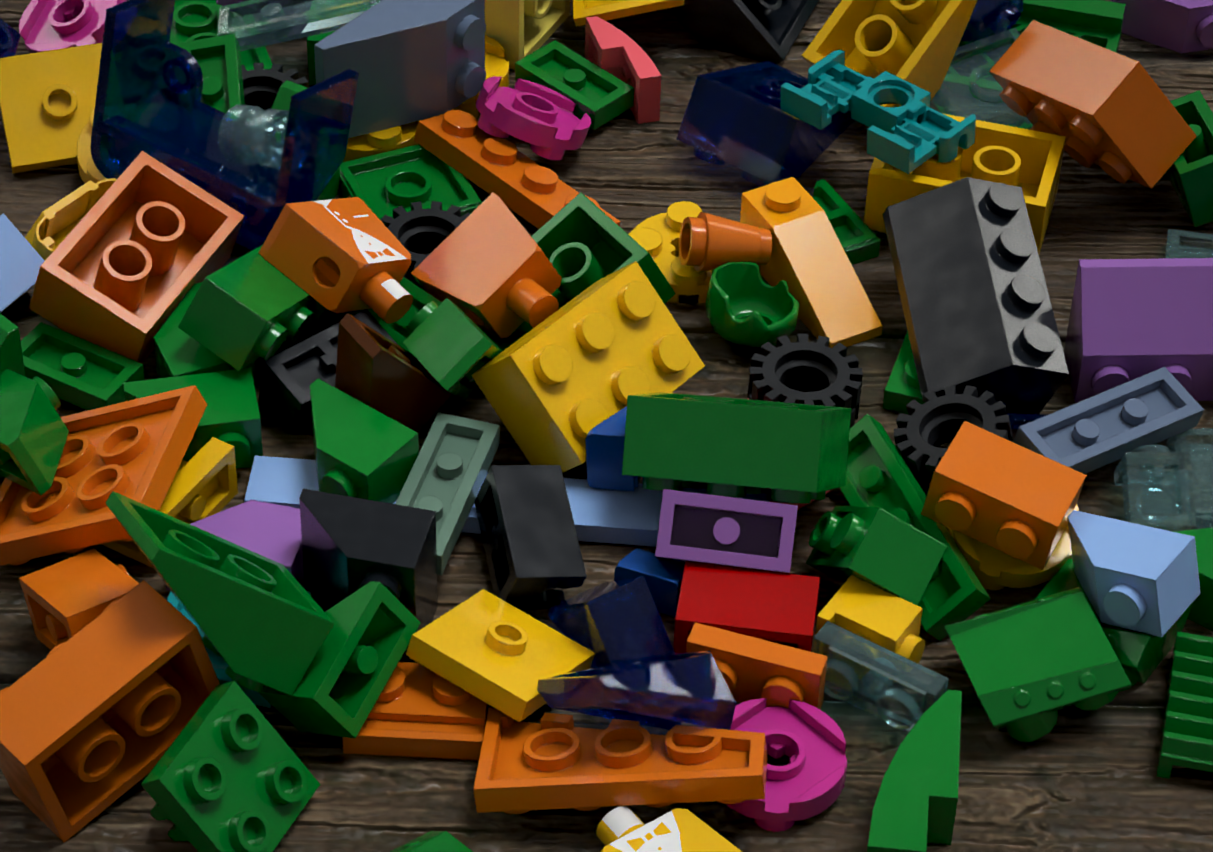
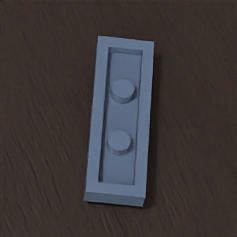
[1013,367,1204,474]

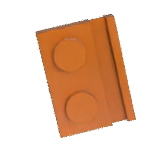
[342,662,489,760]

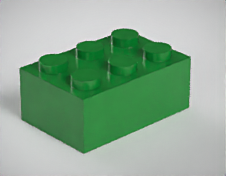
[622,392,851,504]

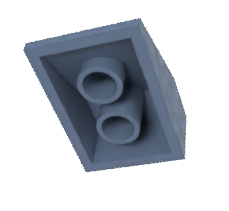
[314,0,486,141]

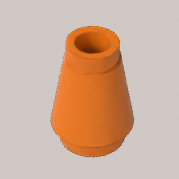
[679,212,772,272]

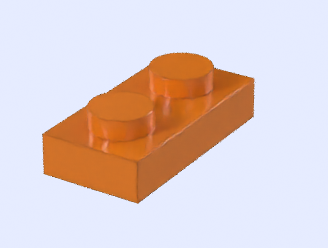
[684,622,828,710]

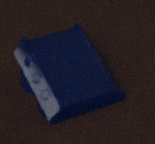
[537,651,736,730]

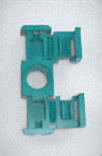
[781,50,976,174]

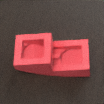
[585,16,661,124]

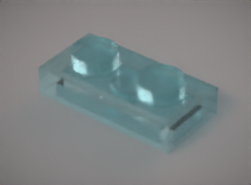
[812,621,949,732]

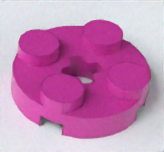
[19,0,133,53]
[476,76,591,160]
[712,698,848,832]

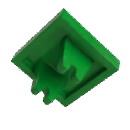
[141,680,320,852]

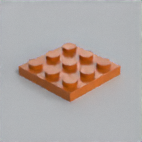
[0,385,208,566]

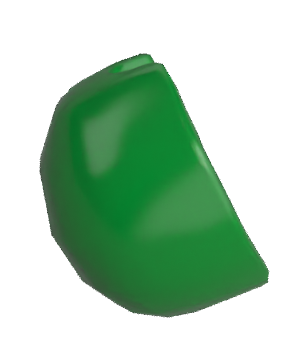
[706,262,800,348]

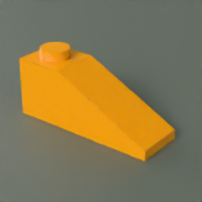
[740,177,883,348]

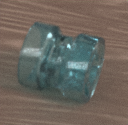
[219,104,304,170]

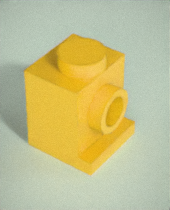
[813,575,925,688]

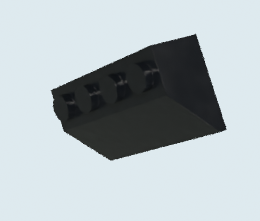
[882,177,1069,420]

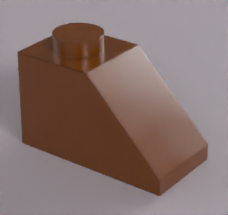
[335,313,452,434]

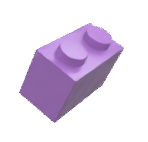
[655,489,798,573]

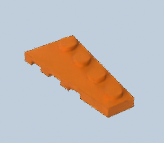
[473,707,767,814]

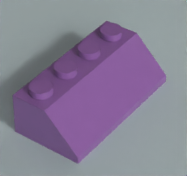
[1064,258,1213,402]

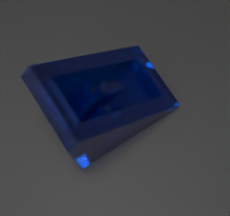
[549,576,680,702]

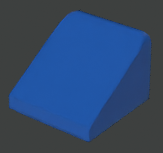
[585,406,641,492]
[613,548,685,617]

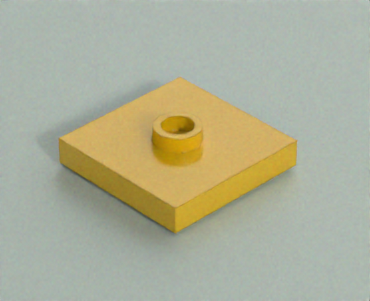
[0,42,128,174]
[406,589,595,722]

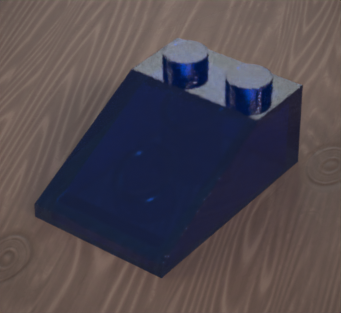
[676,61,854,186]

